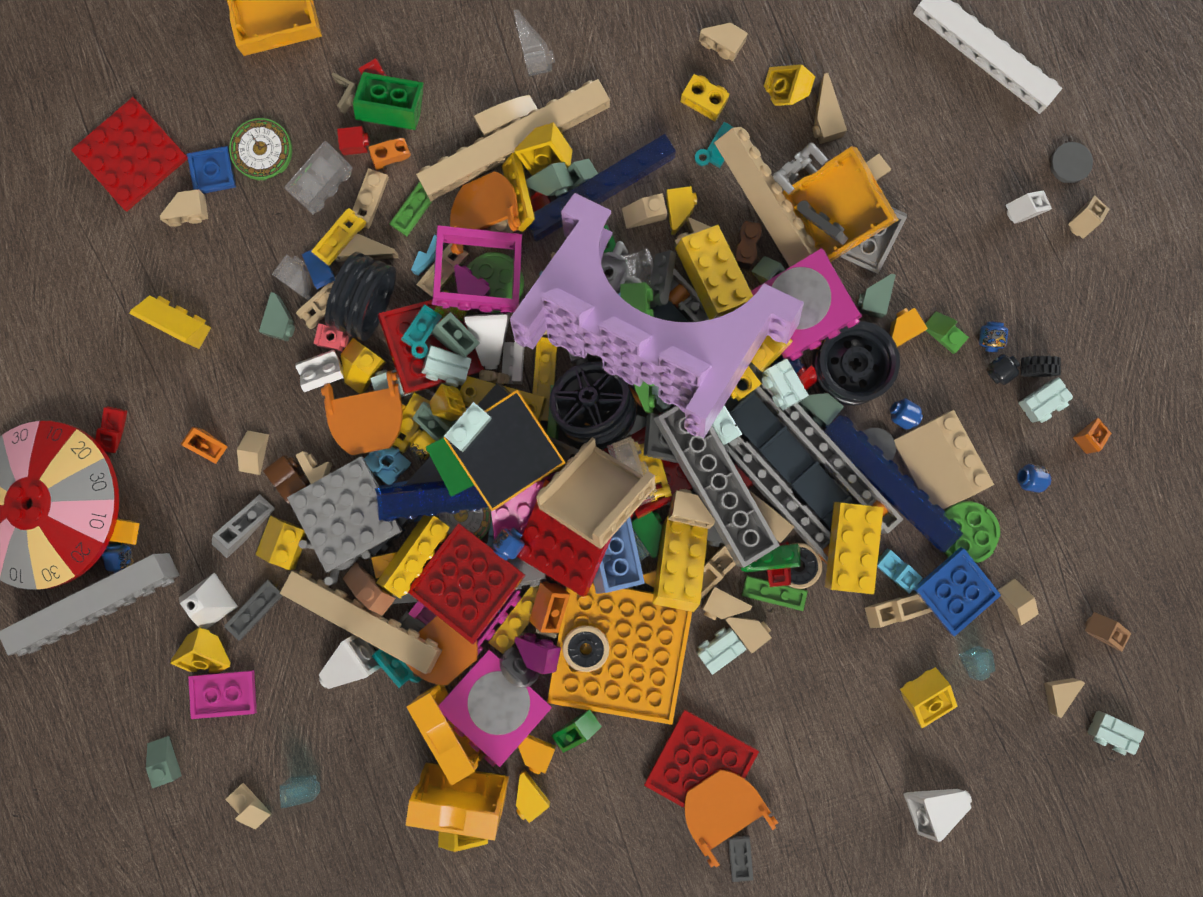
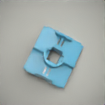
[364,446,411,486]

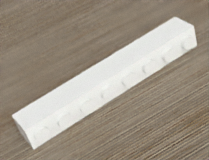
[913,0,1062,114]

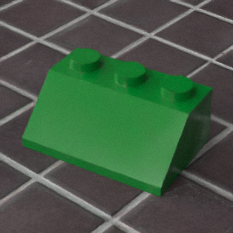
[353,72,424,130]

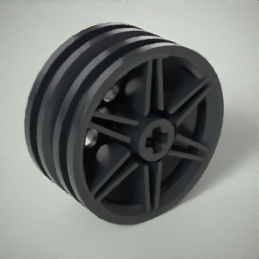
[325,252,396,341]
[812,321,900,406]
[549,361,637,449]

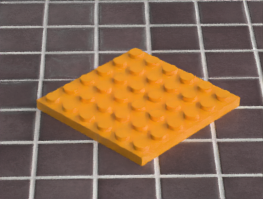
[547,582,692,725]

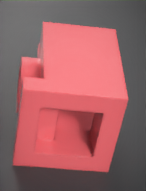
[314,323,349,352]

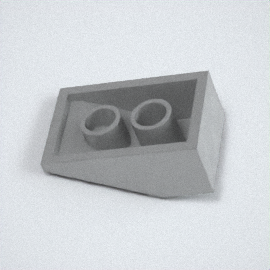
[841,207,907,274]

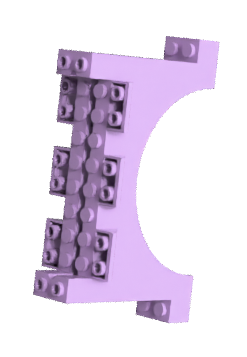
[510,193,804,438]

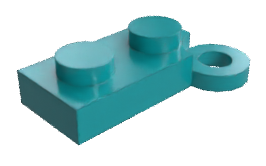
[695,122,734,168]
[401,304,442,359]
[372,649,422,688]

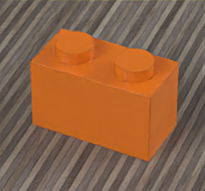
[529,582,570,633]

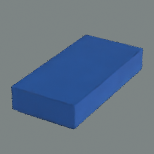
[302,249,335,289]

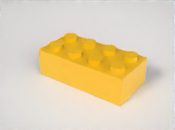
[675,225,753,320]
[825,502,884,594]
[652,516,708,612]

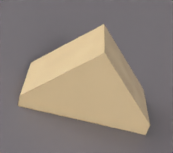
[237,431,269,475]
[997,579,1039,625]
[1044,678,1085,718]

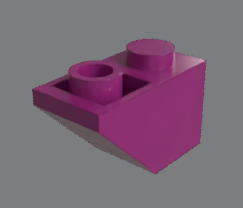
[454,264,491,313]
[514,633,561,674]

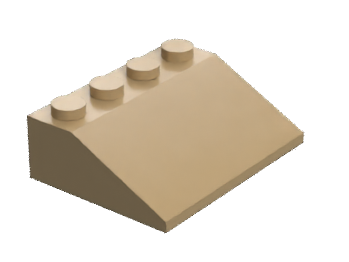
[894,410,994,514]

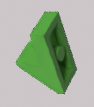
[925,312,969,354]

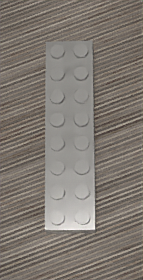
[653,405,780,568]
[0,553,180,657]

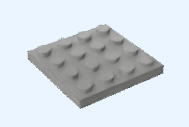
[287,457,402,572]

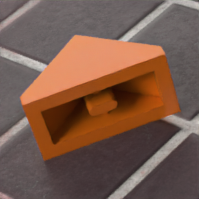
[1073,418,1112,454]
[181,427,228,464]

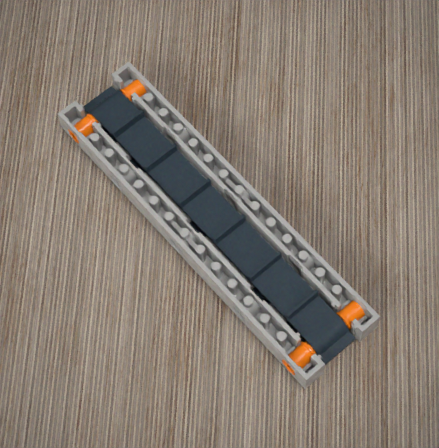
[650,269,903,565]

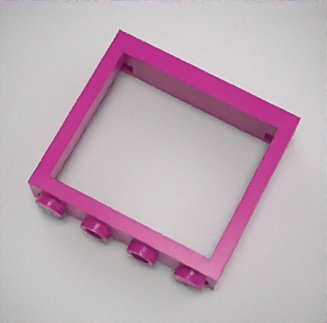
[432,226,522,314]

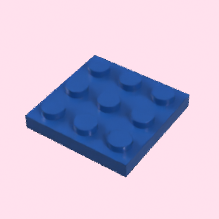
[913,547,1001,637]

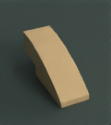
[474,95,537,138]
[749,491,794,543]
[701,544,736,599]
[865,593,932,628]

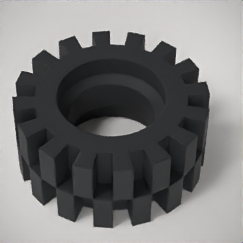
[1021,356,1061,377]

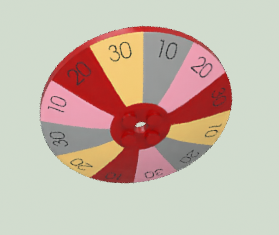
[0,421,119,590]

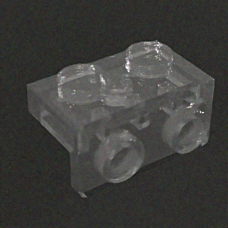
[621,248,654,286]

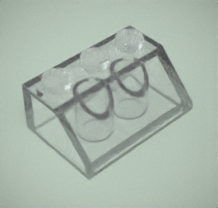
[284,141,353,215]

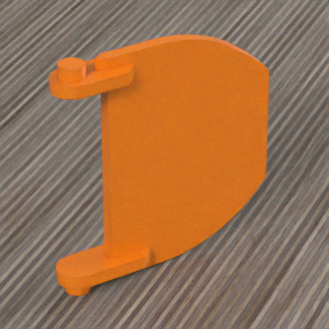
[450,171,521,255]
[321,370,403,456]
[406,616,478,685]
[685,770,778,868]

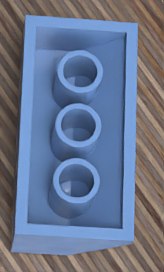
[593,517,645,594]

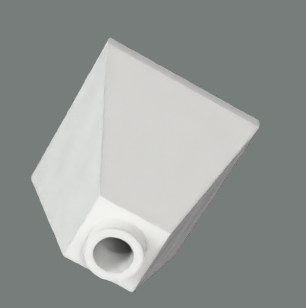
[465,313,510,369]
[179,573,238,629]
[319,635,381,689]
[904,789,972,842]

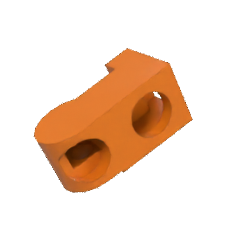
[368,138,411,171]

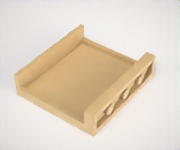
[537,437,656,549]

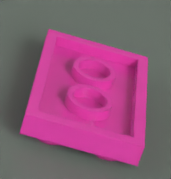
[188,670,257,719]

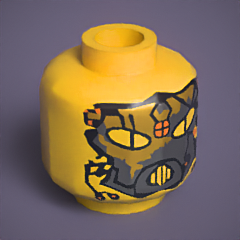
[409,430,436,460]

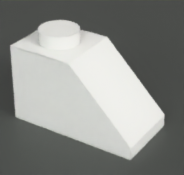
[1006,191,1052,224]

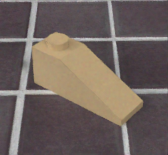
[812,73,847,144]
[335,234,398,262]

